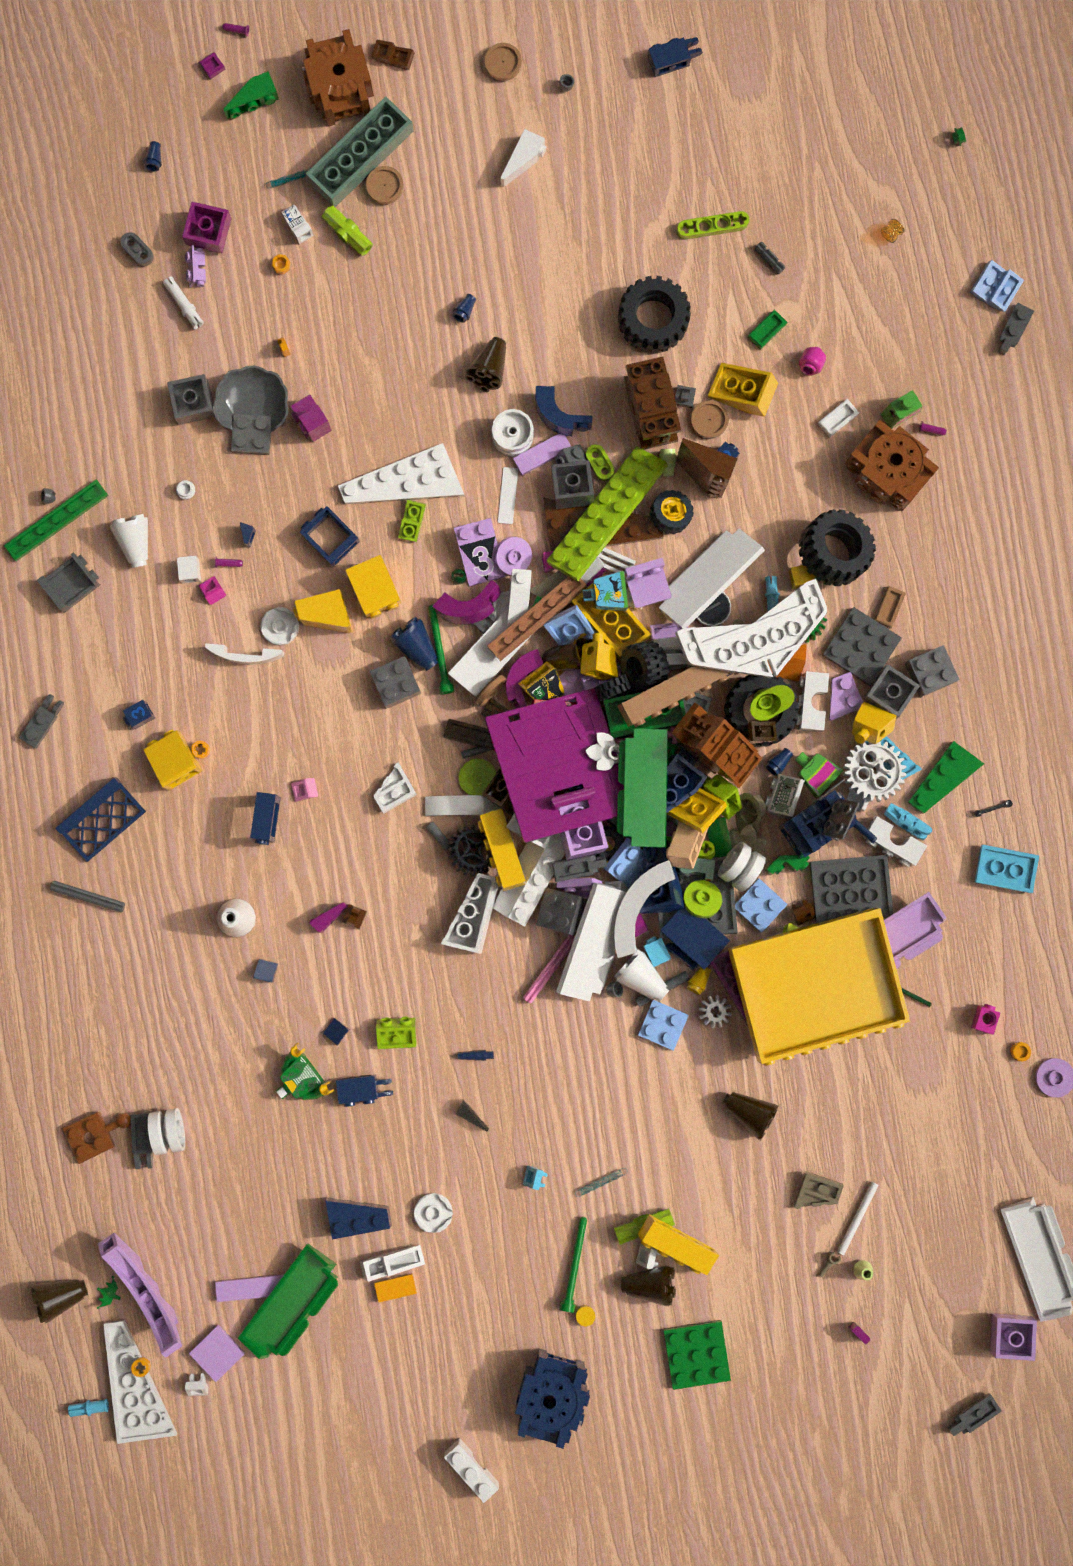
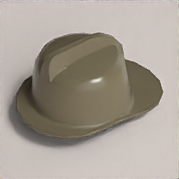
[736,793,766,834]

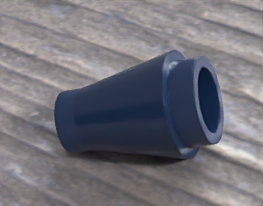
[143,141,162,172]
[452,294,476,323]
[766,748,793,776]

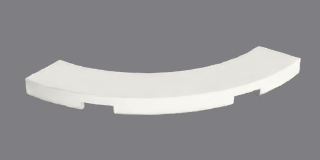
[614,860,675,958]

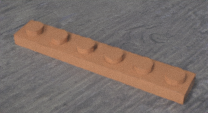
[487,576,587,662]

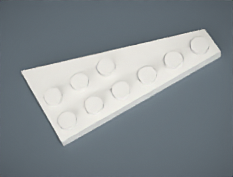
[338,443,465,505]
[103,1320,177,1444]

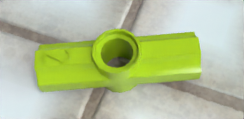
[322,205,373,256]
[614,1208,675,1245]

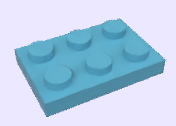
[974,844,1039,893]

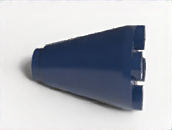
[390,616,438,671]

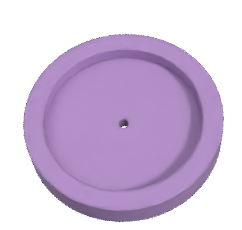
[494,536,532,575]
[1035,1058,1073,1097]

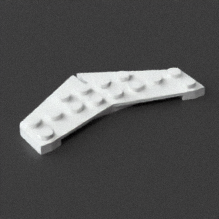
[675,579,827,678]

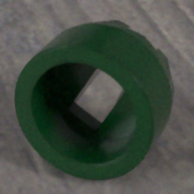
[451,569,466,585]

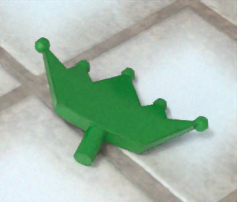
[97,1276,121,1309]

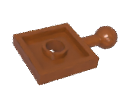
[63,1111,131,1164]

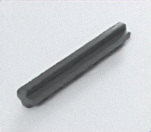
[50,881,125,912]

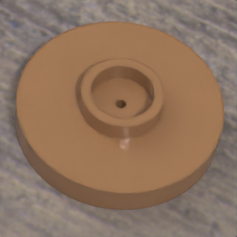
[485,43,522,81]
[366,166,404,204]
[691,400,729,439]
[476,675,507,707]

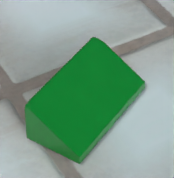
[707,817,732,858]

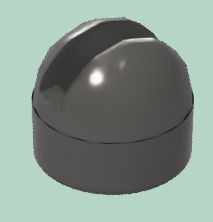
[559,74,574,92]
[41,488,56,504]
[606,982,623,998]

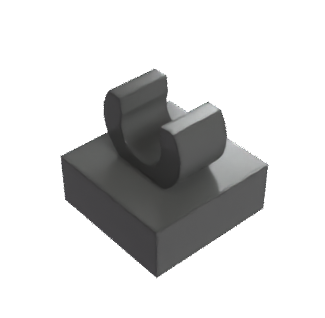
[675,385,696,408]

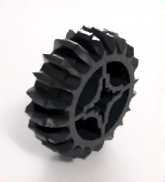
[447,825,492,877]

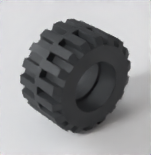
[620,641,669,692]

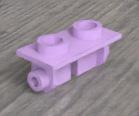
[185,245,206,288]

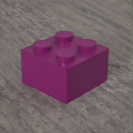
[182,201,232,254]

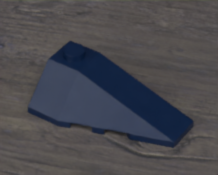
[666,754,707,813]
[640,839,685,914]

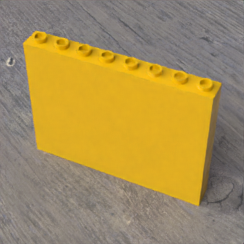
[728,907,910,1066]

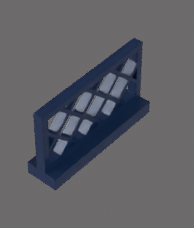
[55,777,146,862]

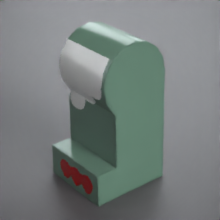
[678,858,715,882]

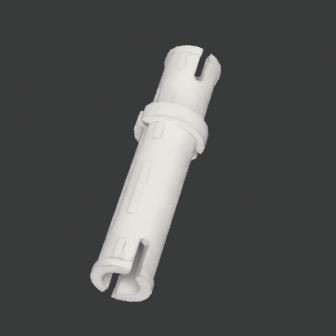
[163,277,204,329]

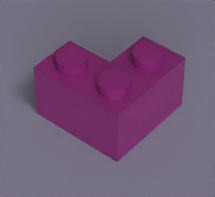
[291,395,332,442]

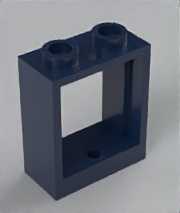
[300,506,360,567]
[250,792,281,845]

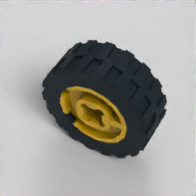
[649,490,694,534]

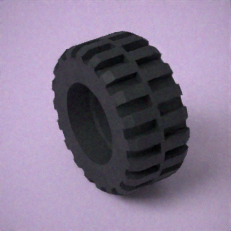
[618,276,691,353]
[799,509,876,586]
[724,674,799,747]

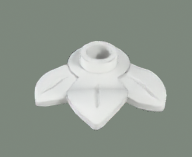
[586,732,619,771]

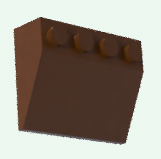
[676,438,738,499]

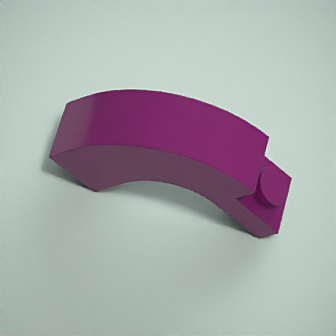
[433,580,502,625]
[506,649,543,715]

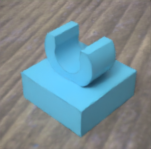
[523,1165,548,1190]

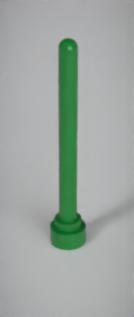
[428,604,455,695]
[559,1216,587,1313]

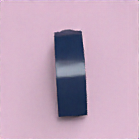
[535,386,592,437]

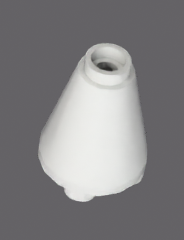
[110,514,148,568]
[217,899,256,937]
[614,950,669,1002]

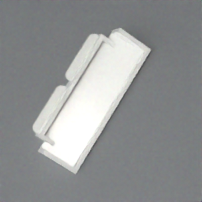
[659,528,765,629]
[556,882,627,1001]
[1001,1197,1073,1322]

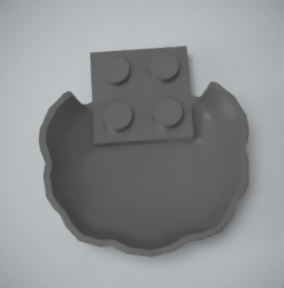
[213,365,288,455]

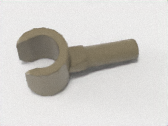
[819,1252,841,1277]

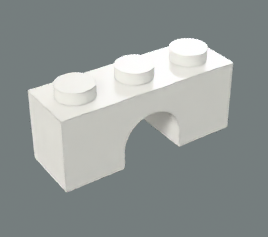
[796,671,829,732]
[863,816,927,867]
[444,1438,499,1503]

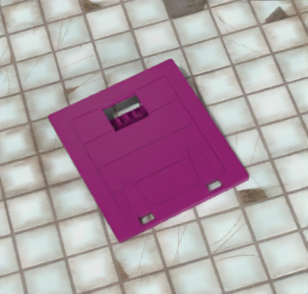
[485,688,624,843]

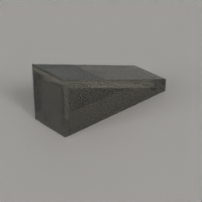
[456,1099,489,1132]

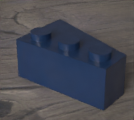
[325,1197,392,1240]

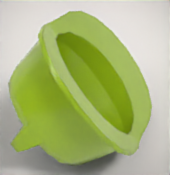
[750,685,795,721]

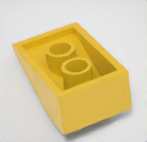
[708,362,778,417]

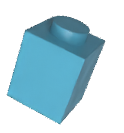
[643,936,671,967]

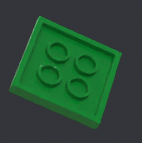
[663,1320,731,1390]

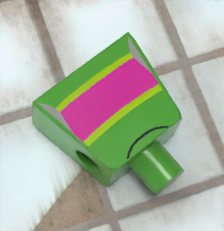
[881,390,923,429]
[795,752,844,798]

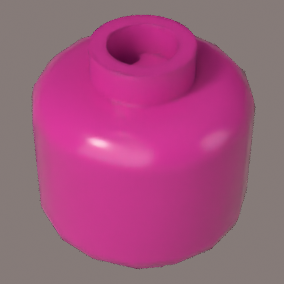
[799,347,826,376]

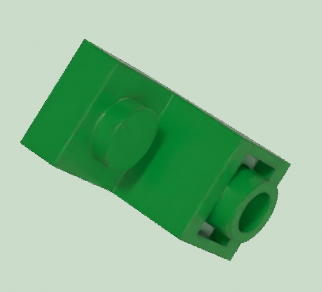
[765,855,810,875]

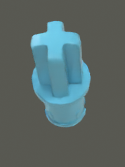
[765,576,780,611]
[68,1399,109,1417]

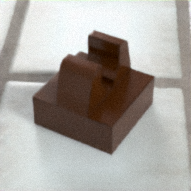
[792,900,815,926]
[342,904,367,929]

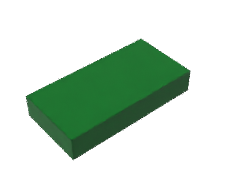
[748,309,788,350]

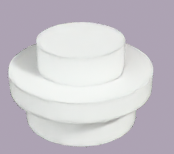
[176,480,195,500]

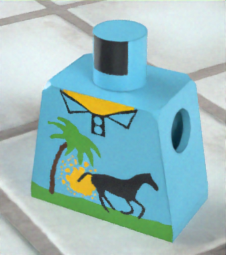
[583,571,628,611]

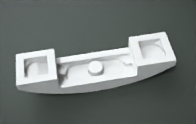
[205,643,284,665]
[425,795,500,816]

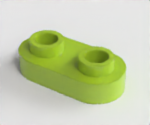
[586,444,614,481]

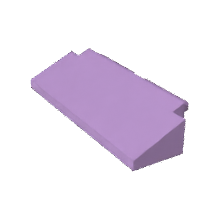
[884,892,947,969]

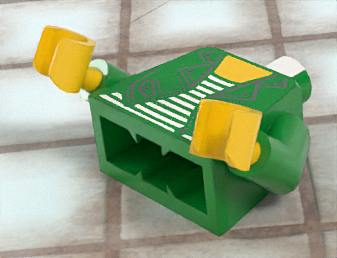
[276,1043,334,1100]

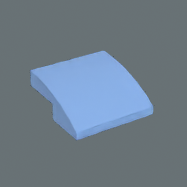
[970,260,1024,312]

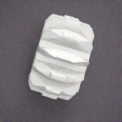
[698,995,732,1028]

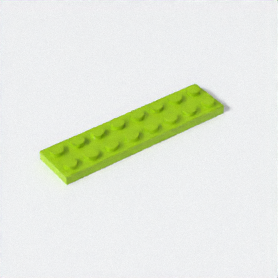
[546,446,668,581]

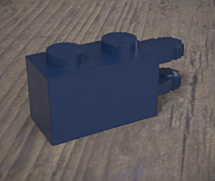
[648,37,703,77]
[336,1074,393,1107]

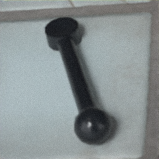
[974,800,1013,817]

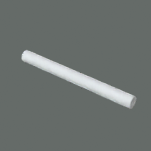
[837,1182,878,1255]

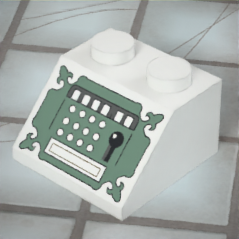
[765,774,805,819]

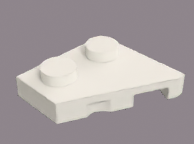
[374,762,417,814]

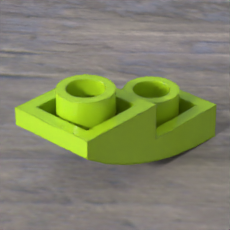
[398,500,426,542]

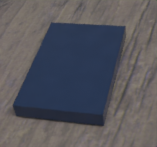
[660,908,730,970]

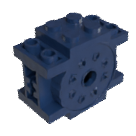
[778,790,857,859]
[515,1348,590,1449]

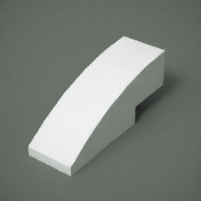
[360,1245,425,1282]

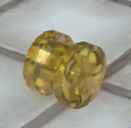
[881,219,905,243]

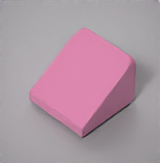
[291,778,318,802]

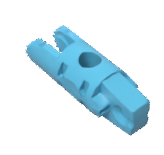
[884,803,932,840]

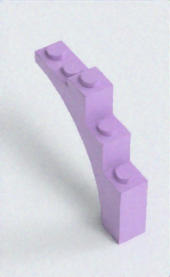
[98,1233,182,1358]

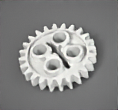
[843,742,907,802]

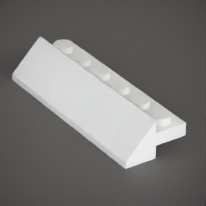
[493,833,565,926]

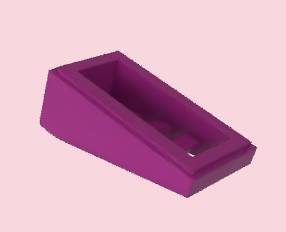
[309,902,348,933]

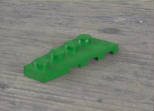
[908,741,984,814]

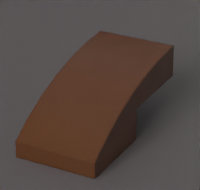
[371,40,415,70]

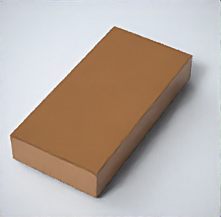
[874,586,906,628]

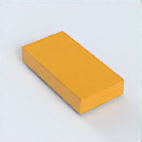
[374,1273,417,1303]

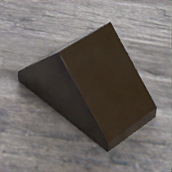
[745,721,777,744]

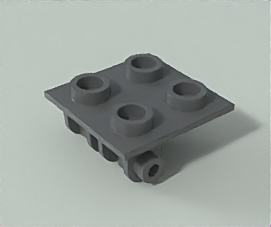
[822,798,860,841]

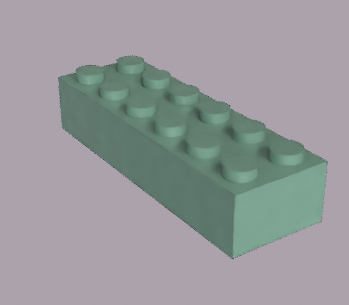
[306,96,414,207]

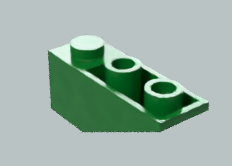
[223,71,279,119]

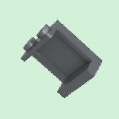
[37,552,100,613]

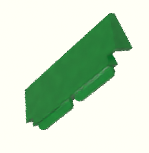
[617,729,668,847]
[238,1244,338,1359]

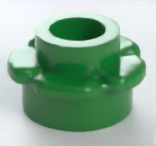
[952,127,966,146]

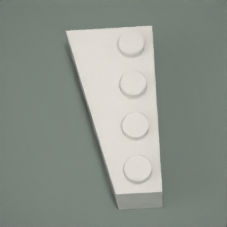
[441,873,498,954]

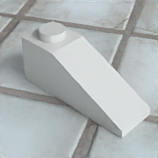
[500,129,547,187]
[507,569,532,628]

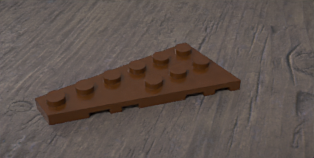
[543,498,664,551]

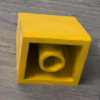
[346,555,401,619]
[293,589,353,633]
[143,730,203,790]

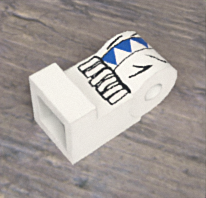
[281,204,314,244]

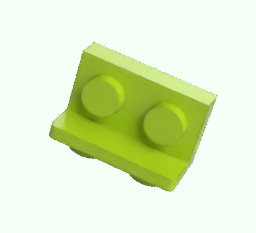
[376,1016,417,1049]

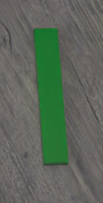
[4,479,109,562]

